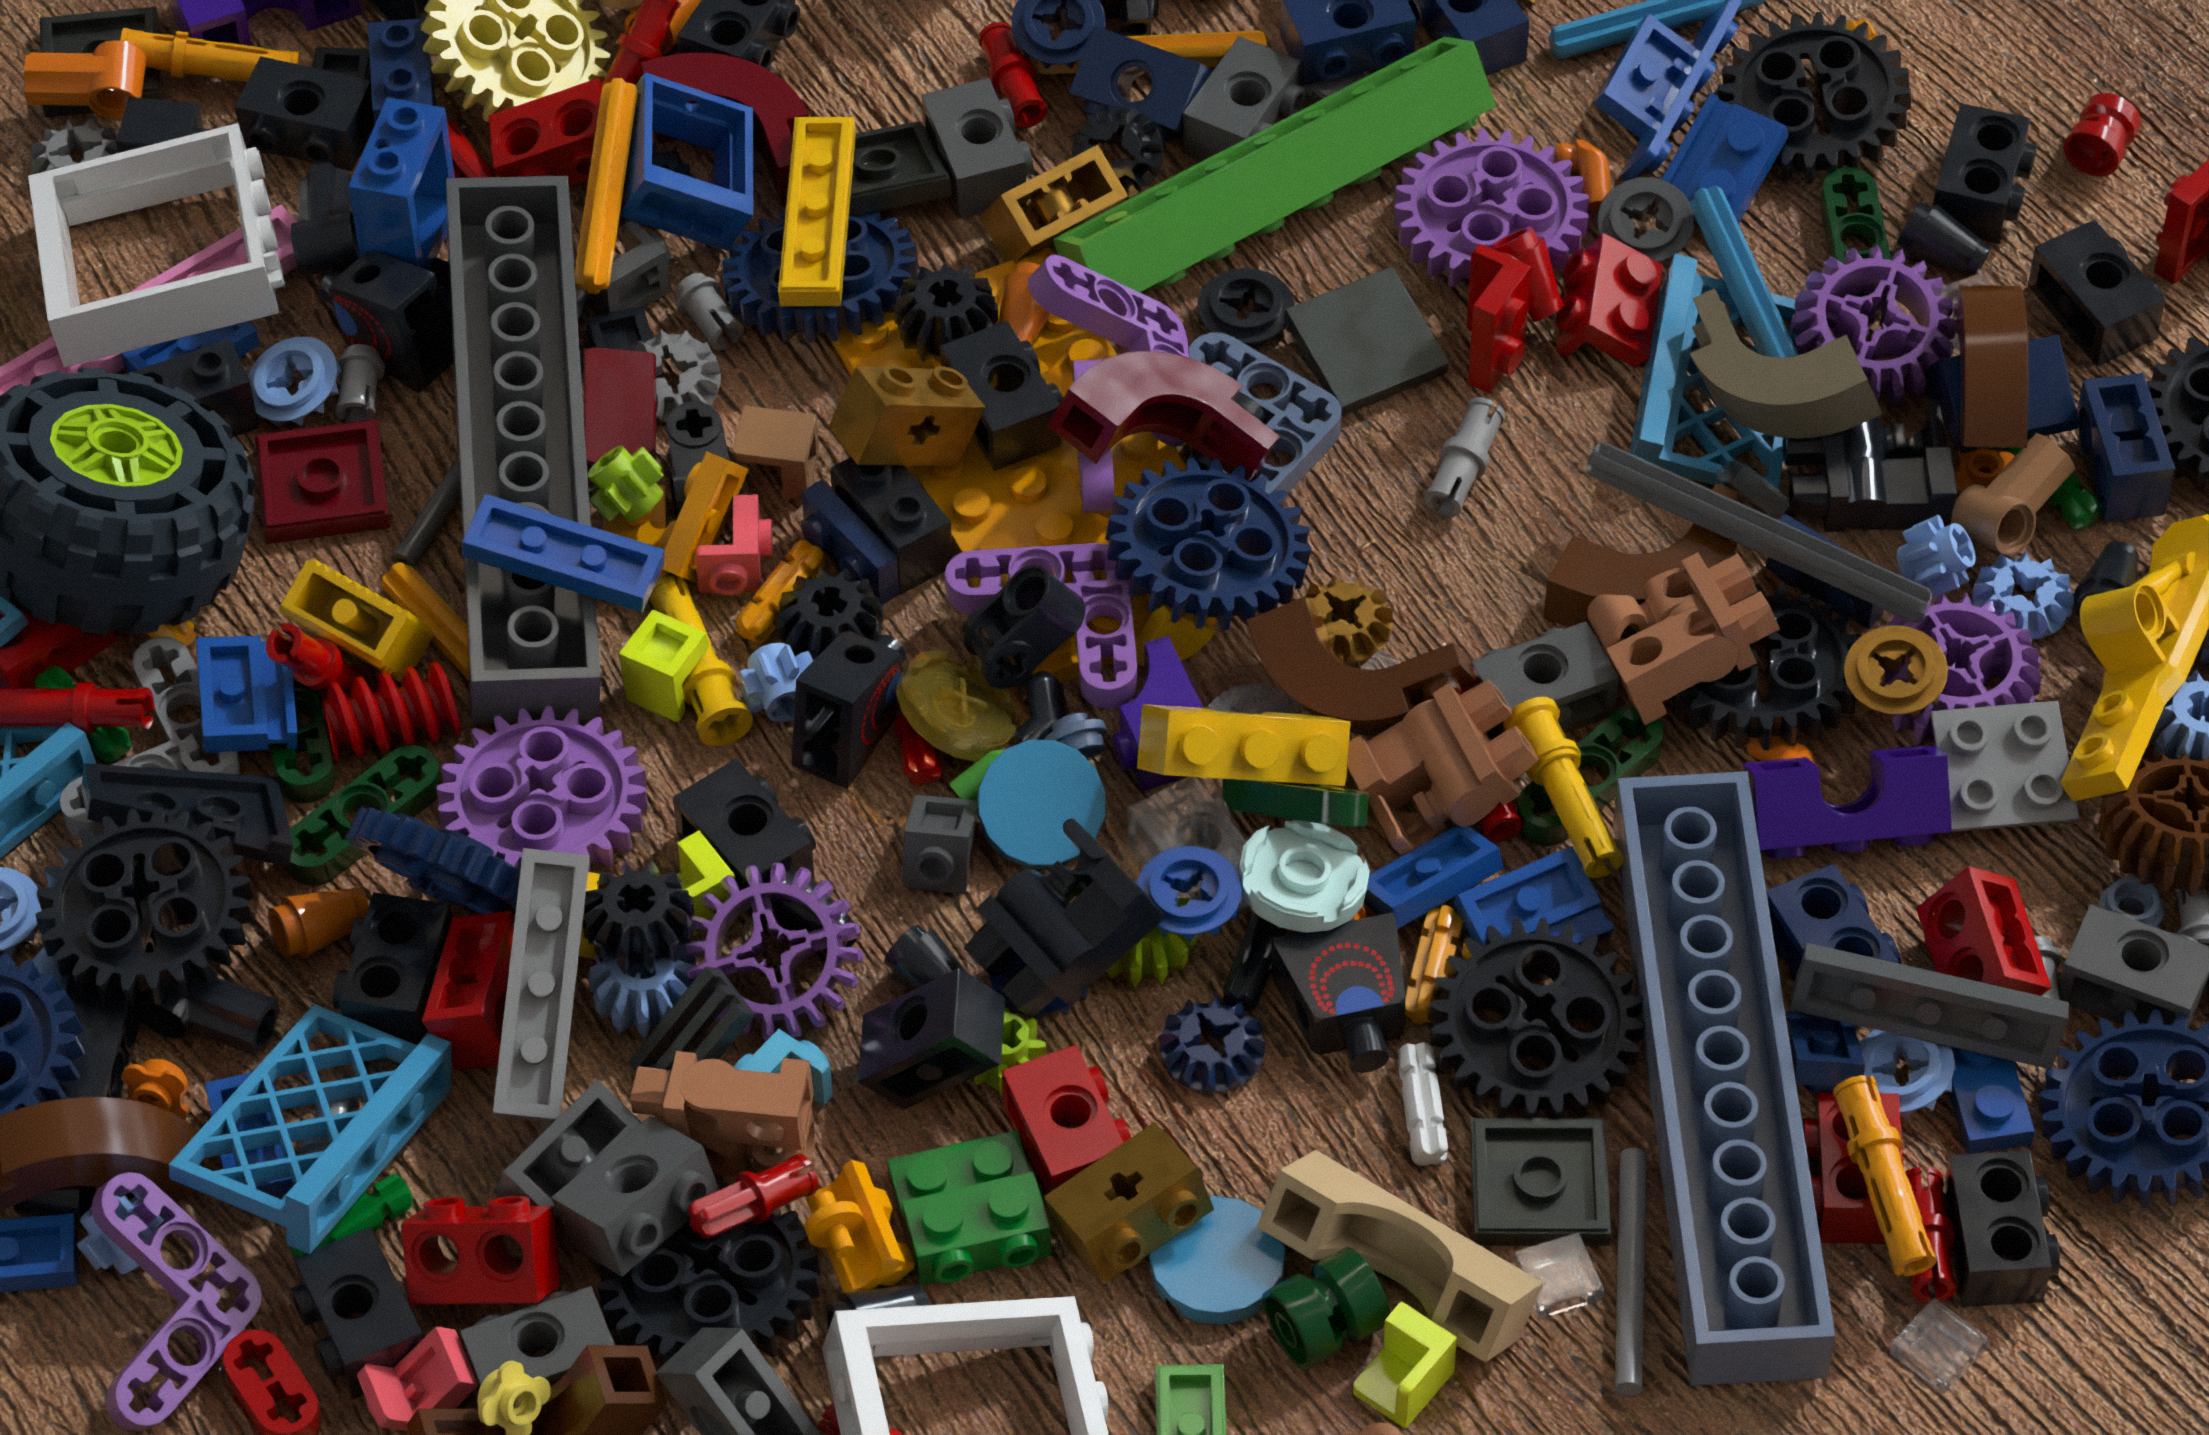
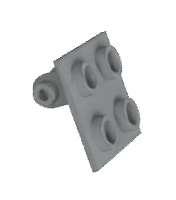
[1930,701,2079,832]

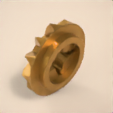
[1296,575,1393,664]
[1844,625,1948,721]

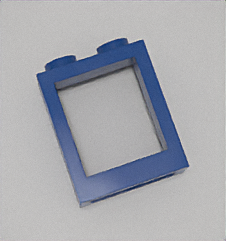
[619,72,753,251]
[348,97,455,271]

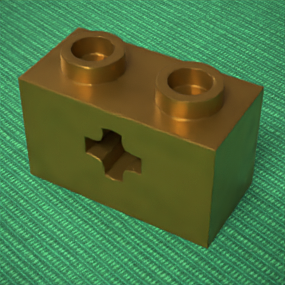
[979,145,1128,263]
[828,365,986,466]
[1044,1122,1215,1285]

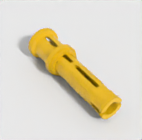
[649,575,753,746]
[1503,697,1624,878]

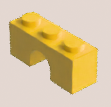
[1137,704,1351,786]

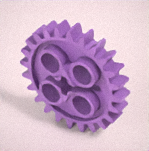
[1394,129,1589,288]
[437,706,648,872]

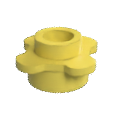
[477,1360,551,1435]

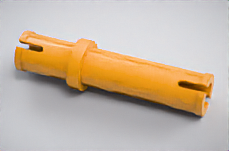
[120,28,300,82]
[1833,1075,1937,1276]

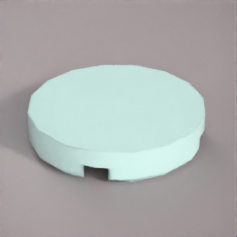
[1238,820,1370,933]

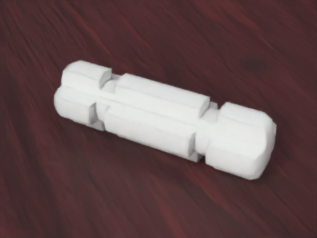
[1398,1042,1448,1166]

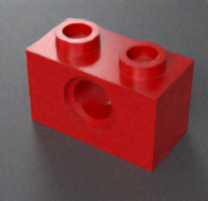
[1002,1045,1131,1195]

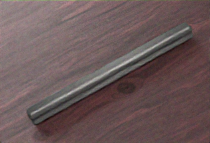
[1586,442,1932,623]

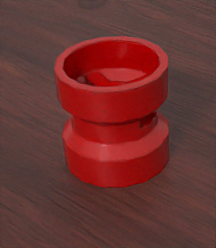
[2063,93,2141,177]

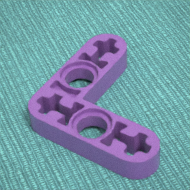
[1027,255,1189,447]
[945,543,1137,709]
[92,1172,262,1432]

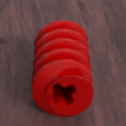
[322,661,461,764]

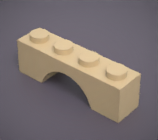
[1256,1150,1544,1363]

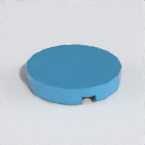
[977,740,1105,869]
[1149,1196,1285,1325]

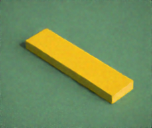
[778,117,856,306]

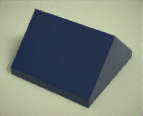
[1924,335,2079,453]

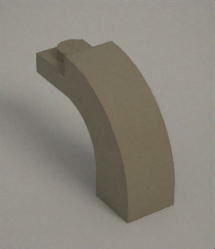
[1690,288,1883,439]

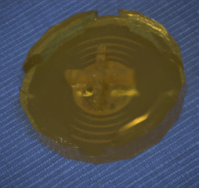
[896,650,1017,762]

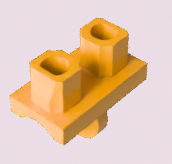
[804,1160,915,1292]

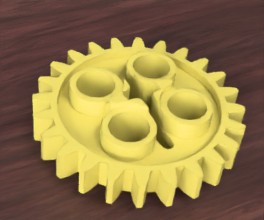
[421,0,610,122]

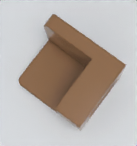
[732,405,819,500]

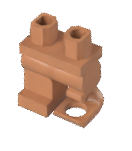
[1587,552,1780,725]
[1347,680,1539,856]
[630,1051,816,1177]

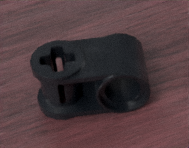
[666,401,733,520]
[960,564,1086,689]

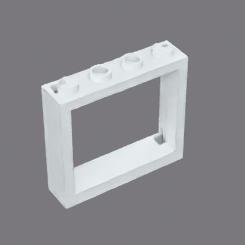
[28,123,285,368]
[822,1296,1109,1435]

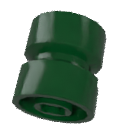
[1262,1247,1391,1371]

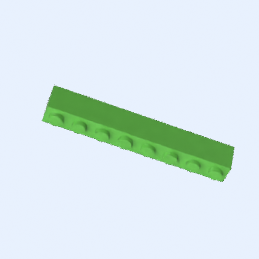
[1052,36,1496,292]

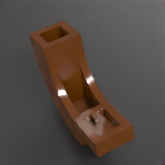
[1952,285,2029,448]
[1544,483,1739,638]
[1246,597,1477,736]
[0,1097,205,1212]
[407,1345,667,1435]

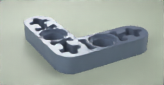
[1188,332,1342,494]

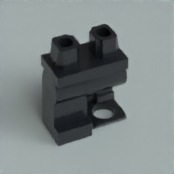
[1782,399,1957,532]
[964,818,1167,1018]

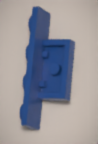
[1593,0,1742,181]

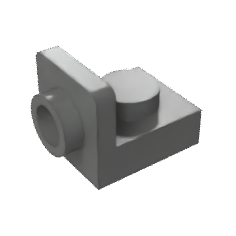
[596,220,671,315]
[902,794,979,893]

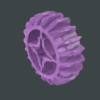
[1790,244,1956,406]
[1879,592,2042,745]
[684,862,864,1041]

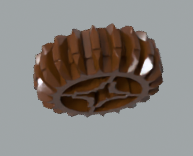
[2098,753,2209,897]

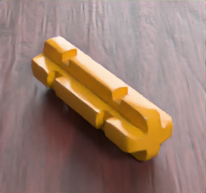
[736,540,825,645]
[1405,905,1463,1026]

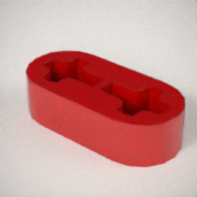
[223,1330,322,1435]

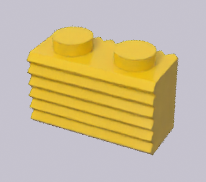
[279,558,433,683]

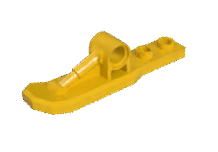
[2060,514,2209,802]

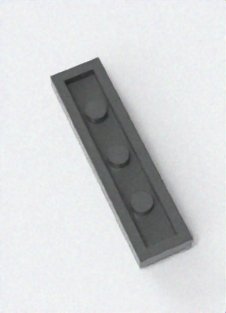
[1790,943,2069,1069]

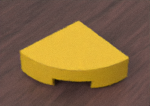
[1135,605,1216,666]

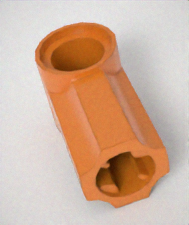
[23,40,147,120]

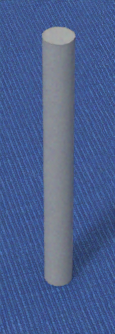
[1615,1148,1647,1396]

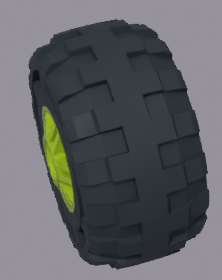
[0,368,255,635]

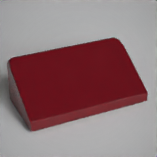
[584,348,657,469]

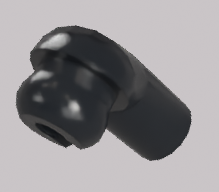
[1009,671,1067,747]

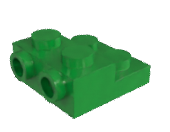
[887,1130,1051,1285]

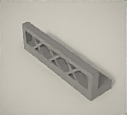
[492,848,590,1129]

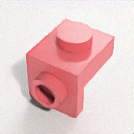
[695,494,773,595]
[357,1326,479,1432]

